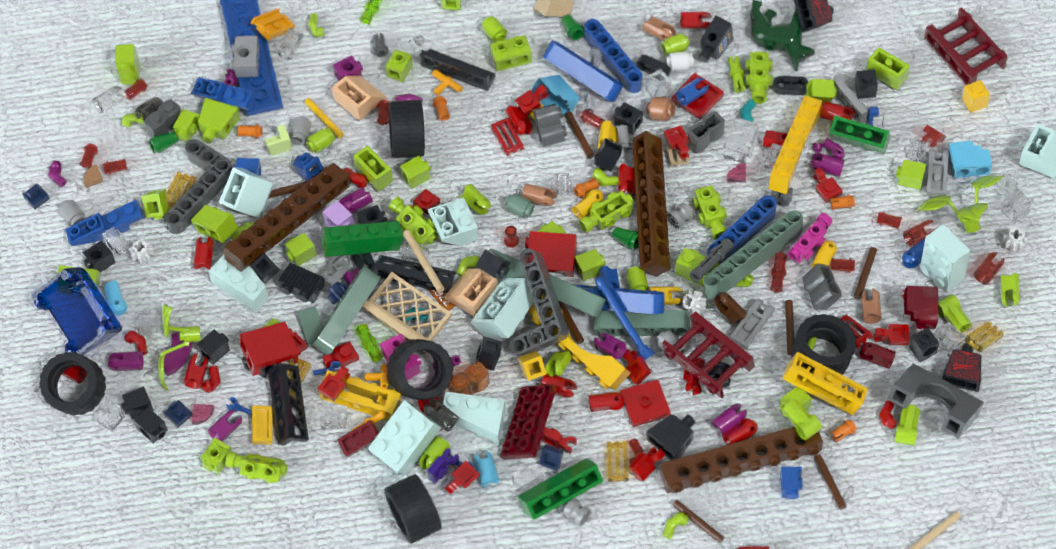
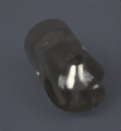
[135,97,163,121]
[424,399,459,432]

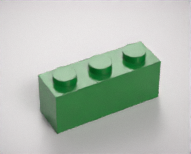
[829,115,891,154]

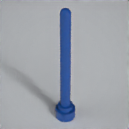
[595,277,655,360]

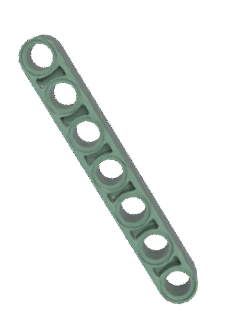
[703,210,803,299]
[489,248,606,317]

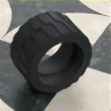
[389,100,425,158]
[791,314,856,375]
[387,339,453,400]
[39,352,106,416]
[384,474,442,544]

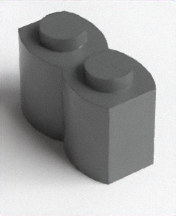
[144,99,181,138]
[533,104,567,147]
[687,111,725,153]
[802,263,842,310]

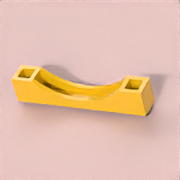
[768,95,822,194]
[528,294,631,390]

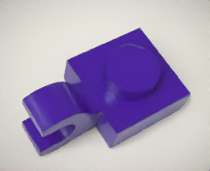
[427,448,459,484]

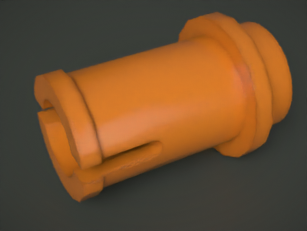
[433,96,450,121]
[238,124,263,139]
[574,177,599,198]
[830,194,855,210]
[830,419,857,443]

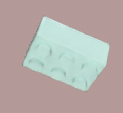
[920,224,970,293]
[471,278,534,338]
[368,400,442,476]

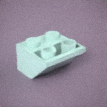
[1019,123,1056,179]
[219,168,274,218]
[428,197,478,246]

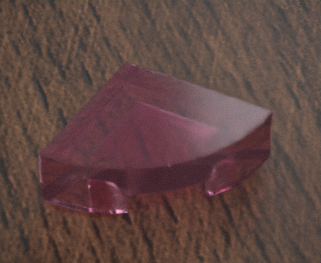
[727,163,746,182]
[191,404,215,425]

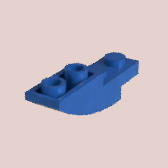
[191,77,257,111]
[65,199,144,246]

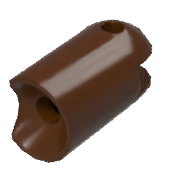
[714,292,747,325]

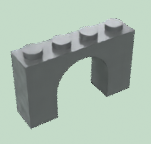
[888,363,984,439]

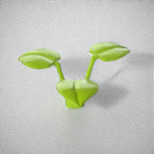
[917,175,1004,233]
[158,303,200,390]

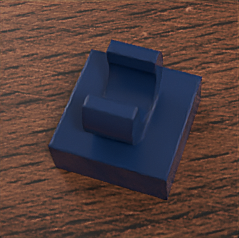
[22,183,50,209]
[164,400,193,428]
[539,444,564,471]

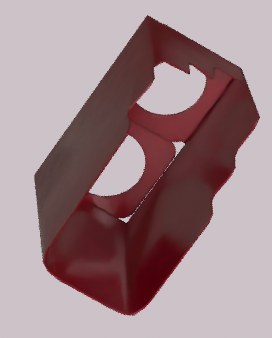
[904,286,938,329]

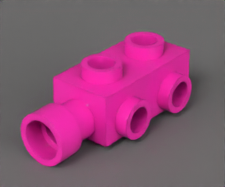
[788,213,833,264]

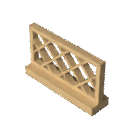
[362,272,453,354]

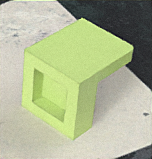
[265,124,292,156]

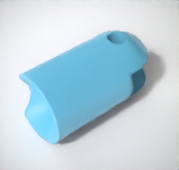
[104,280,127,316]
[474,450,500,487]

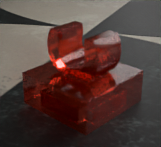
[922,124,947,148]

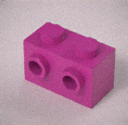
[380,334,422,380]

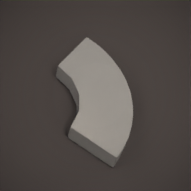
[321,255,350,285]

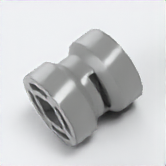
[667,202,694,229]
[563,498,592,527]

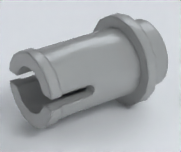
[616,125,631,150]

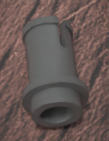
[373,33,389,57]

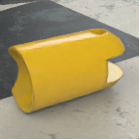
[598,121,617,149]
[571,189,604,219]
[811,240,838,268]
[649,286,683,305]

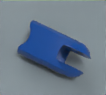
[675,78,709,107]
[902,238,925,268]
[599,266,620,288]

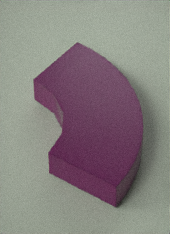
[164,331,193,376]

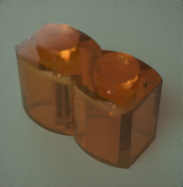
[448,362,490,395]

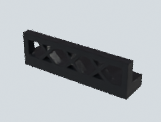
[420,48,496,92]
[373,255,456,294]
[268,363,309,446]

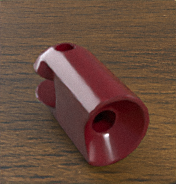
[859,342,896,369]

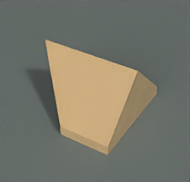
[534,0,574,16]

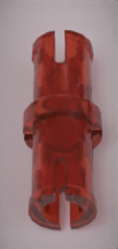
[770,252,788,293]

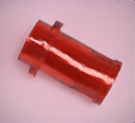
[123,78,148,101]
[377,100,390,125]
[580,109,605,130]
[80,143,98,169]
[103,158,128,175]
[876,211,902,229]
[504,226,519,248]
[831,258,855,273]

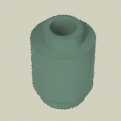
[505,193,535,218]

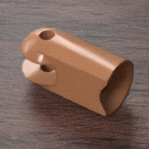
[642,16,676,41]
[522,184,557,206]
[861,288,882,324]

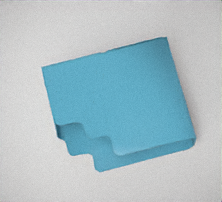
[531,74,580,115]
[948,141,992,178]

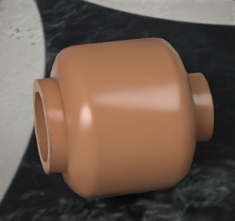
[646,97,676,122]

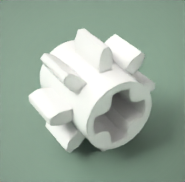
[1002,227,1028,252]
[129,239,154,264]
[682,290,707,314]

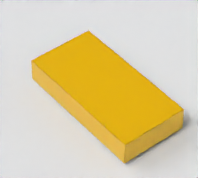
[252,405,272,445]

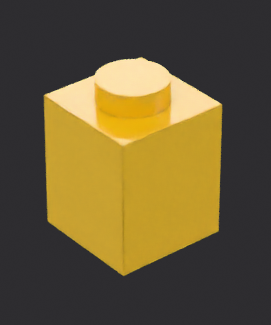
[962,80,990,113]
[518,351,547,381]

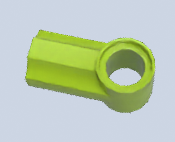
[938,294,972,334]
[783,399,822,440]
[894,405,920,446]

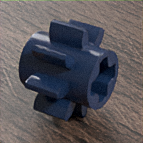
[327,281,349,305]

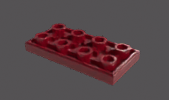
[500,384,557,460]

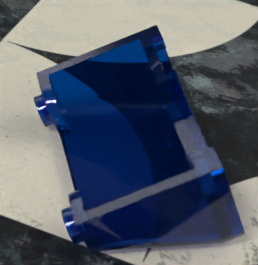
[31,267,122,355]

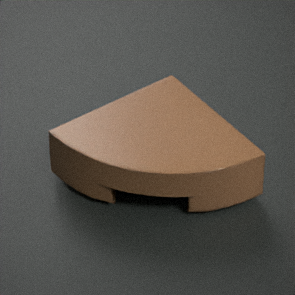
[84,164,104,188]

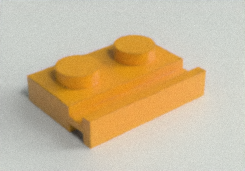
[251,8,295,41]

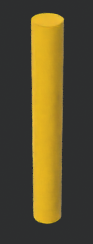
[304,98,344,139]

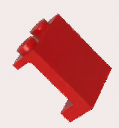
[525,231,577,277]
[239,322,301,376]

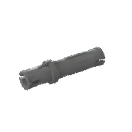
[690,238,734,282]

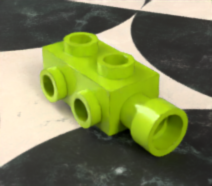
[746,51,772,104]
[692,185,727,240]
[578,191,634,233]
[388,196,438,245]
[225,451,288,483]

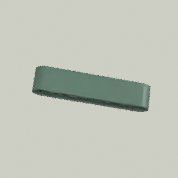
[312,266,381,355]
[594,310,691,337]

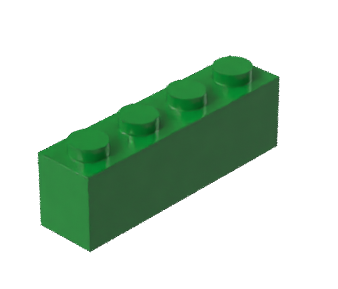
[321,221,403,257]
[517,457,604,520]

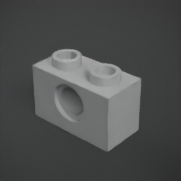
[231,36,260,78]

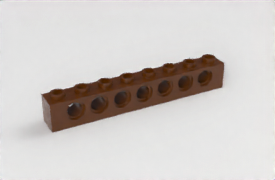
[632,131,671,277]
[224,163,350,272]
[660,426,823,494]

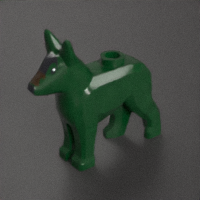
[750,0,815,72]

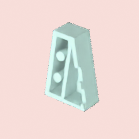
[208,254,268,312]
[442,392,506,446]

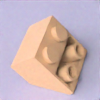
[332,76,387,121]
[444,268,498,316]

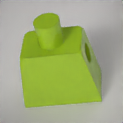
[198,98,241,144]

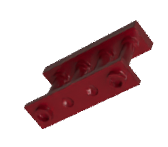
[924,7,1008,85]
[662,311,755,399]

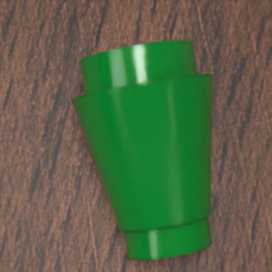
[562,14,584,40]
[149,132,178,153]
[612,227,639,249]

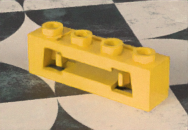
[782,352,868,415]
[319,370,403,421]

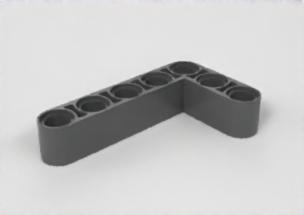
[165,139,232,234]
[510,249,568,355]

